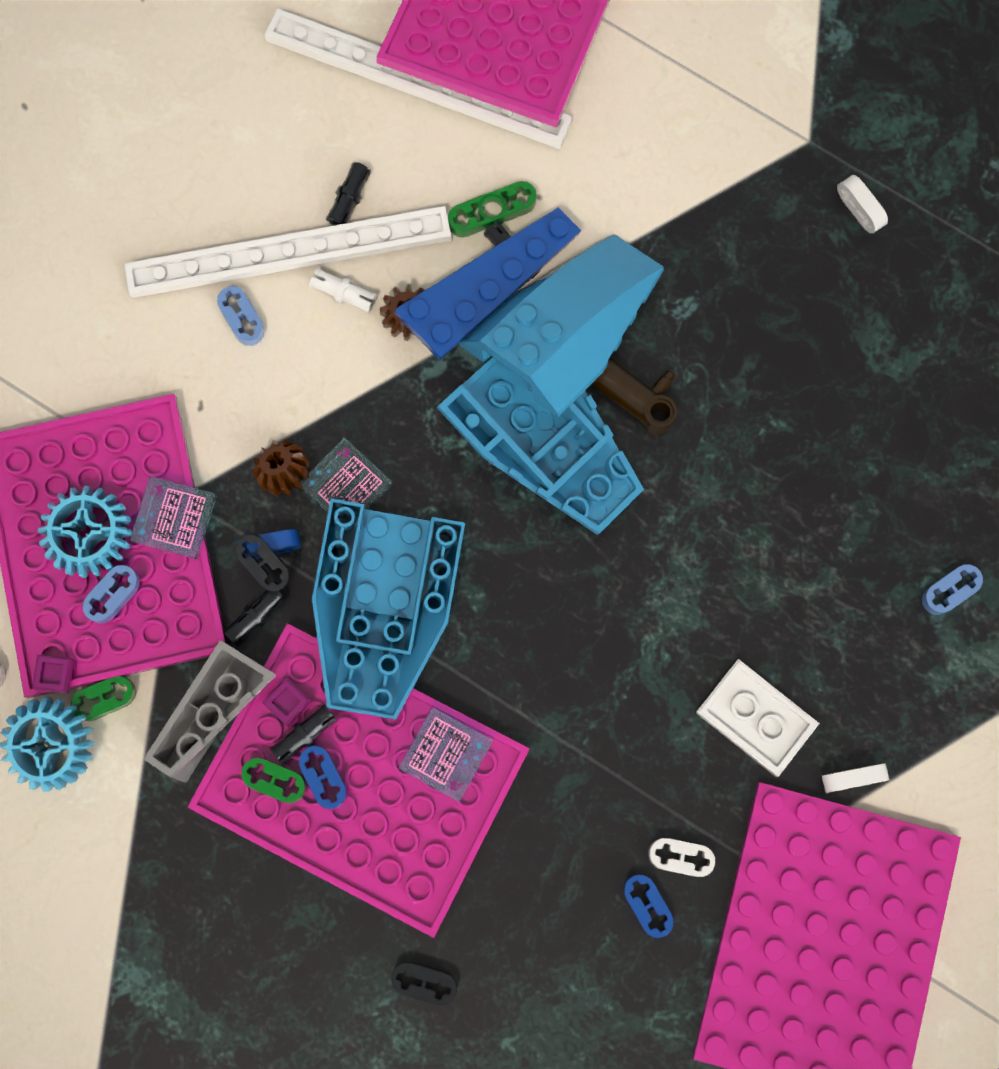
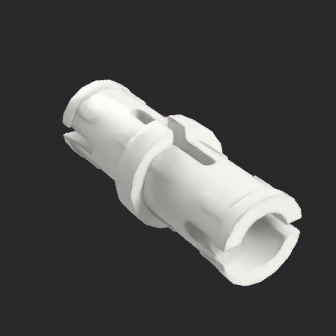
[310,268,377,313]

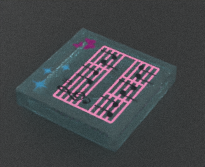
[301,437,393,513]
[130,476,217,560]
[399,707,493,802]

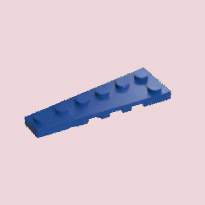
[394,207,581,361]

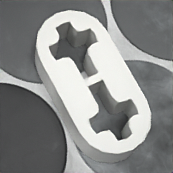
[837,175,888,234]
[822,763,889,793]
[648,838,715,877]

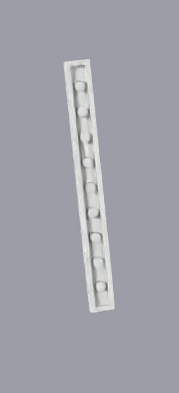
[265,8,572,149]
[124,206,451,298]

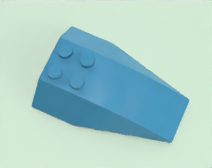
[460,234,664,417]
[436,357,644,535]

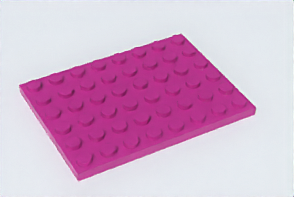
[0,394,227,699]
[187,623,530,938]
[692,782,961,1069]

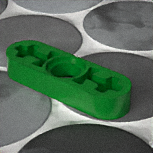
[448,181,537,237]

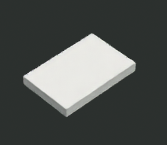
[695,659,820,777]

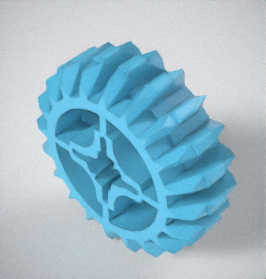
[37,486,133,578]
[0,697,95,792]

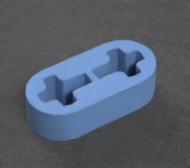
[217,286,264,346]
[922,564,983,615]
[82,565,140,624]

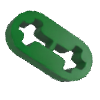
[70,676,136,722]
[241,758,307,803]

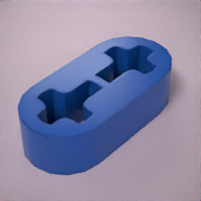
[236,529,302,559]
[299,746,347,809]
[623,874,673,938]

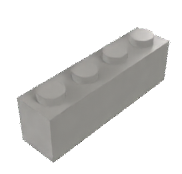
[144,640,277,783]

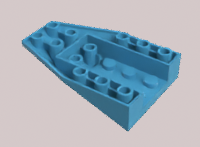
[312,498,465,720]

